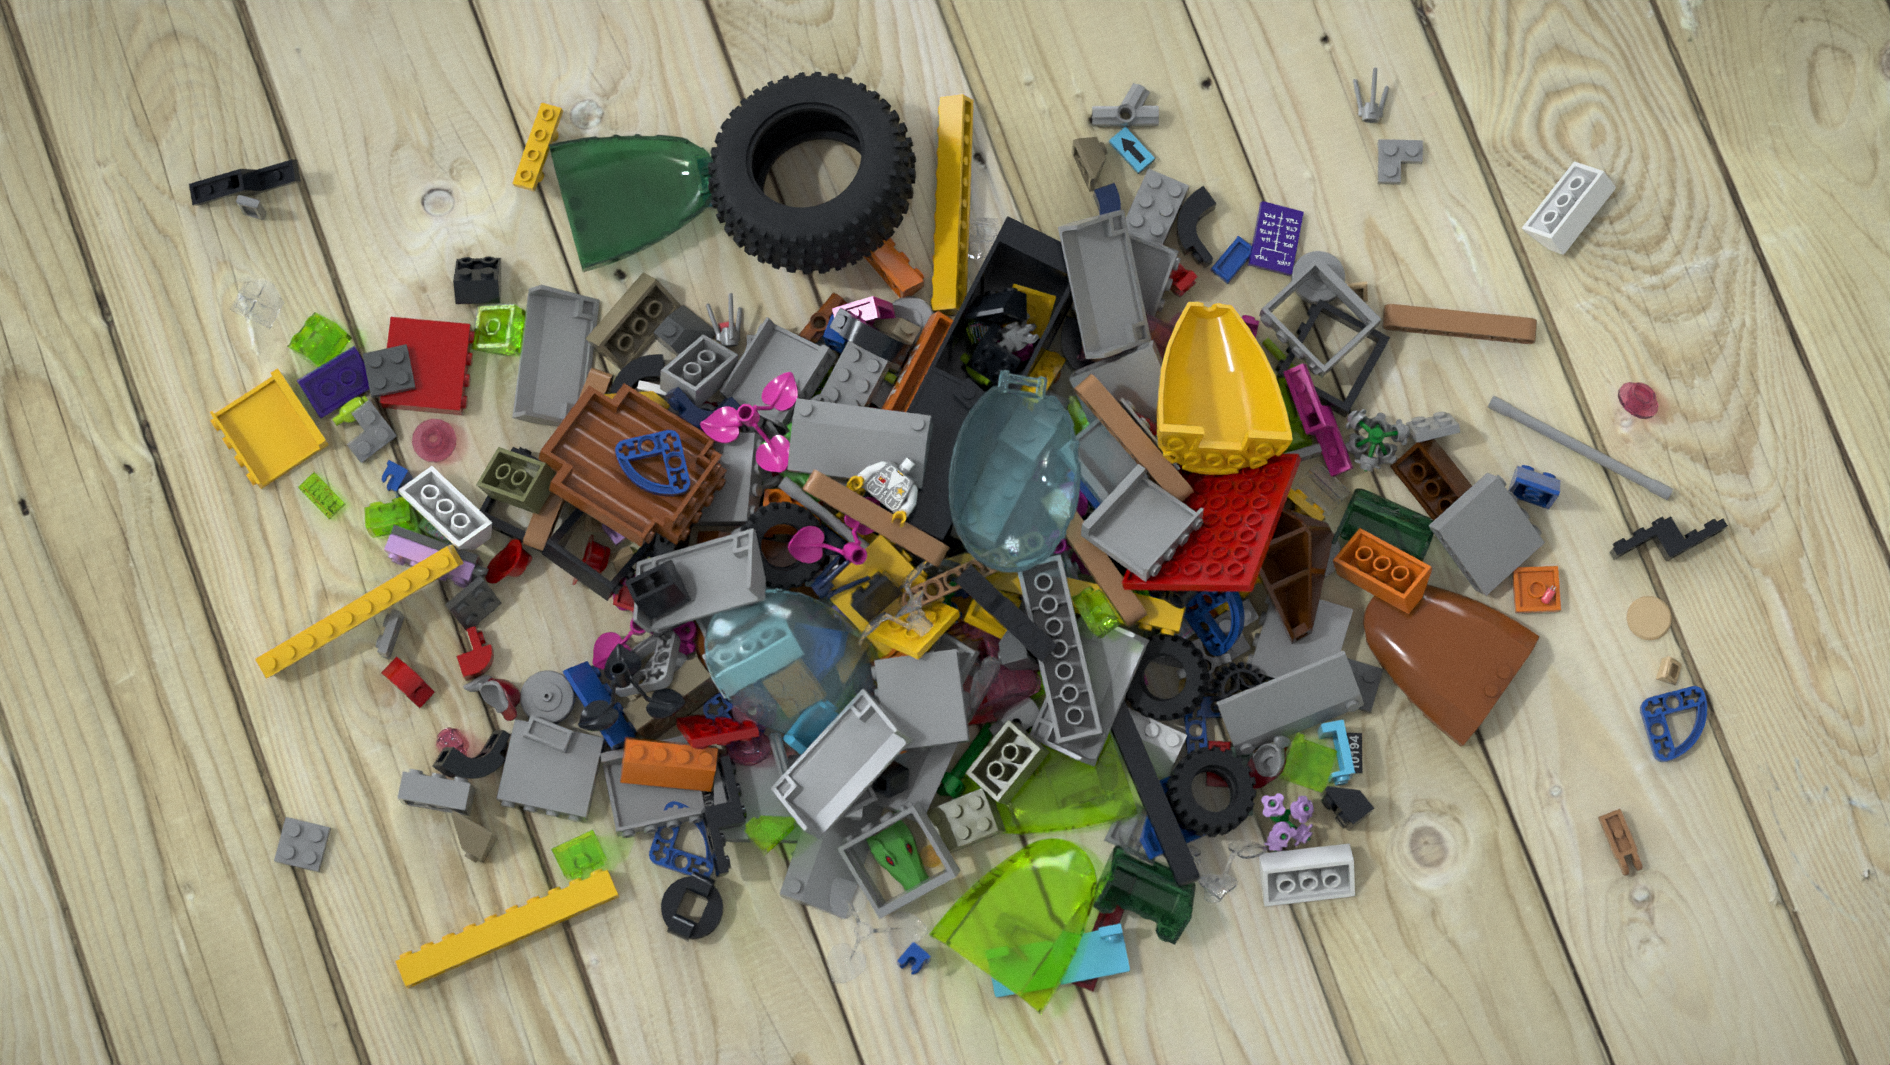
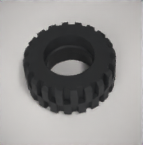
[741,501,827,590]
[1125,634,1210,721]
[1165,746,1257,837]

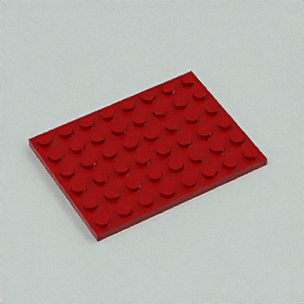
[1121,453,1301,592]

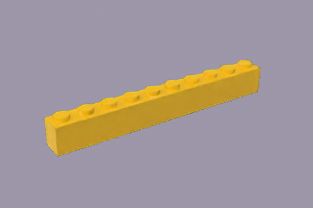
[931,94,974,316]
[255,544,464,679]
[961,553,1186,636]
[395,868,619,989]

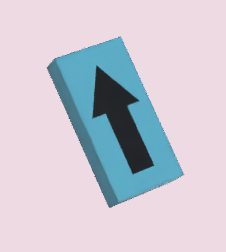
[1109,126,1155,174]

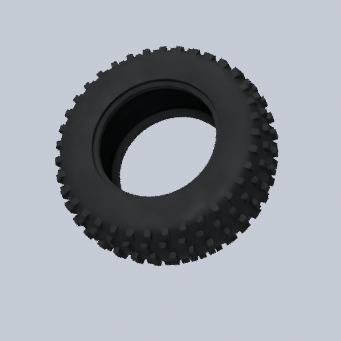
[708,72,916,275]

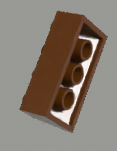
[1390,439,1472,521]

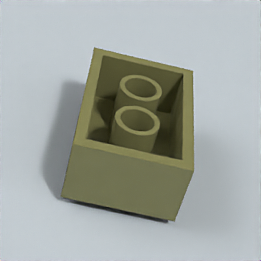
[476,447,557,515]
[966,720,1050,805]
[926,788,1006,856]

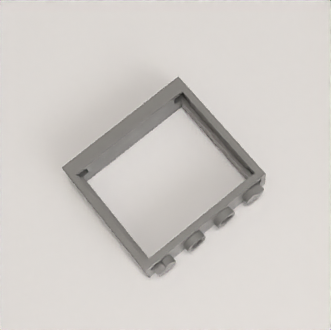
[1259,257,1381,378]
[837,801,961,919]

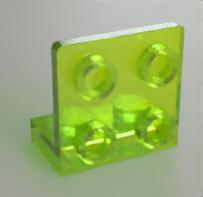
[1280,732,1337,793]

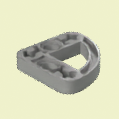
[611,630,680,697]

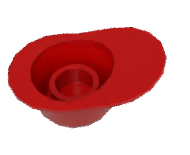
[572,534,610,585]
[485,539,533,584]

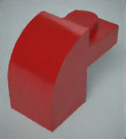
[1170,263,1197,297]
[456,626,494,681]
[381,656,435,708]

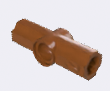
[798,292,848,344]

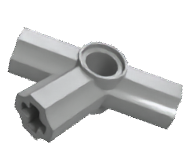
[1092,83,1159,128]

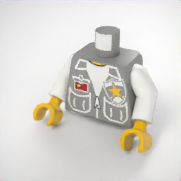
[847,456,918,527]

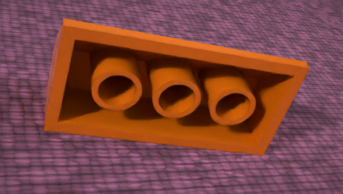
[863,237,924,298]
[1333,528,1432,614]
[620,737,718,792]

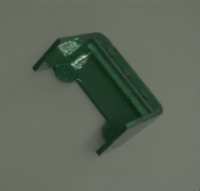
[1331,488,1434,562]

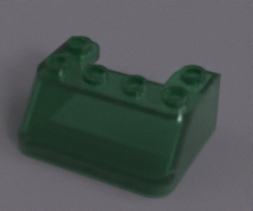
[1093,845,1196,945]

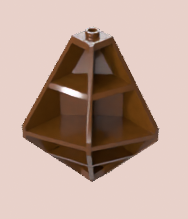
[1258,508,1334,644]

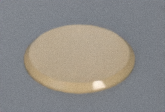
[1627,596,1672,640]

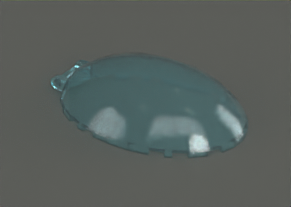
[949,370,1081,573]
[704,589,880,740]

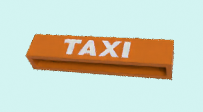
[881,311,953,412]

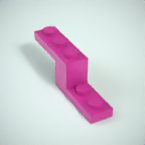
[1283,363,1354,477]

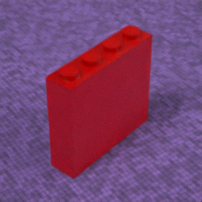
[380,317,476,415]

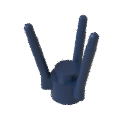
[811,556,870,599]

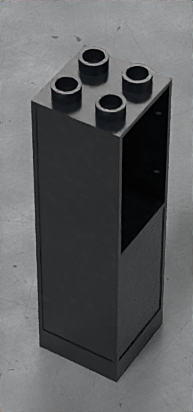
[863,216,1073,560]

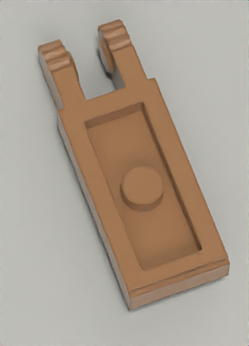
[1598,809,1643,876]

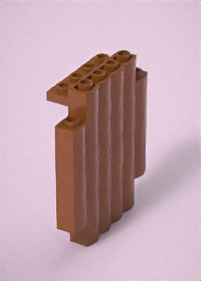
[538,383,727,547]

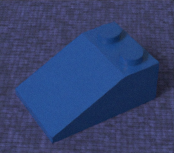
[1508,465,1560,510]

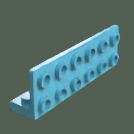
[985,924,1130,998]

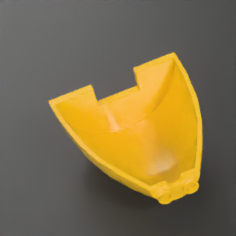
[1157,302,1293,475]

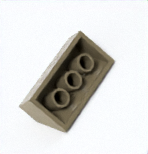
[586,272,681,370]
[623,656,720,740]

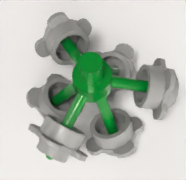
[1345,409,1410,472]

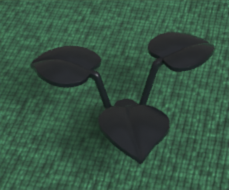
[578,643,685,731]

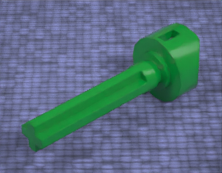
[936,722,993,799]

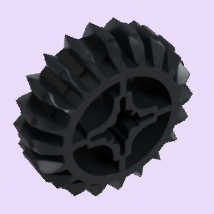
[1209,662,1266,717]

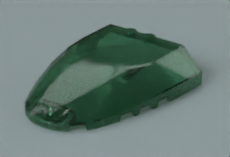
[549,134,714,272]

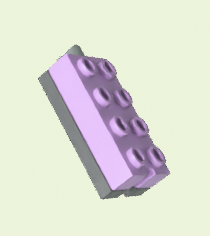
[384,525,489,588]

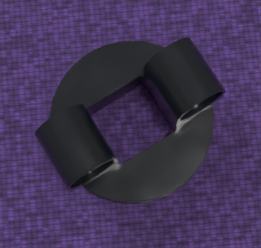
[661,871,723,942]

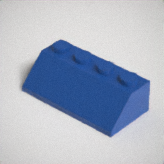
[563,661,638,751]

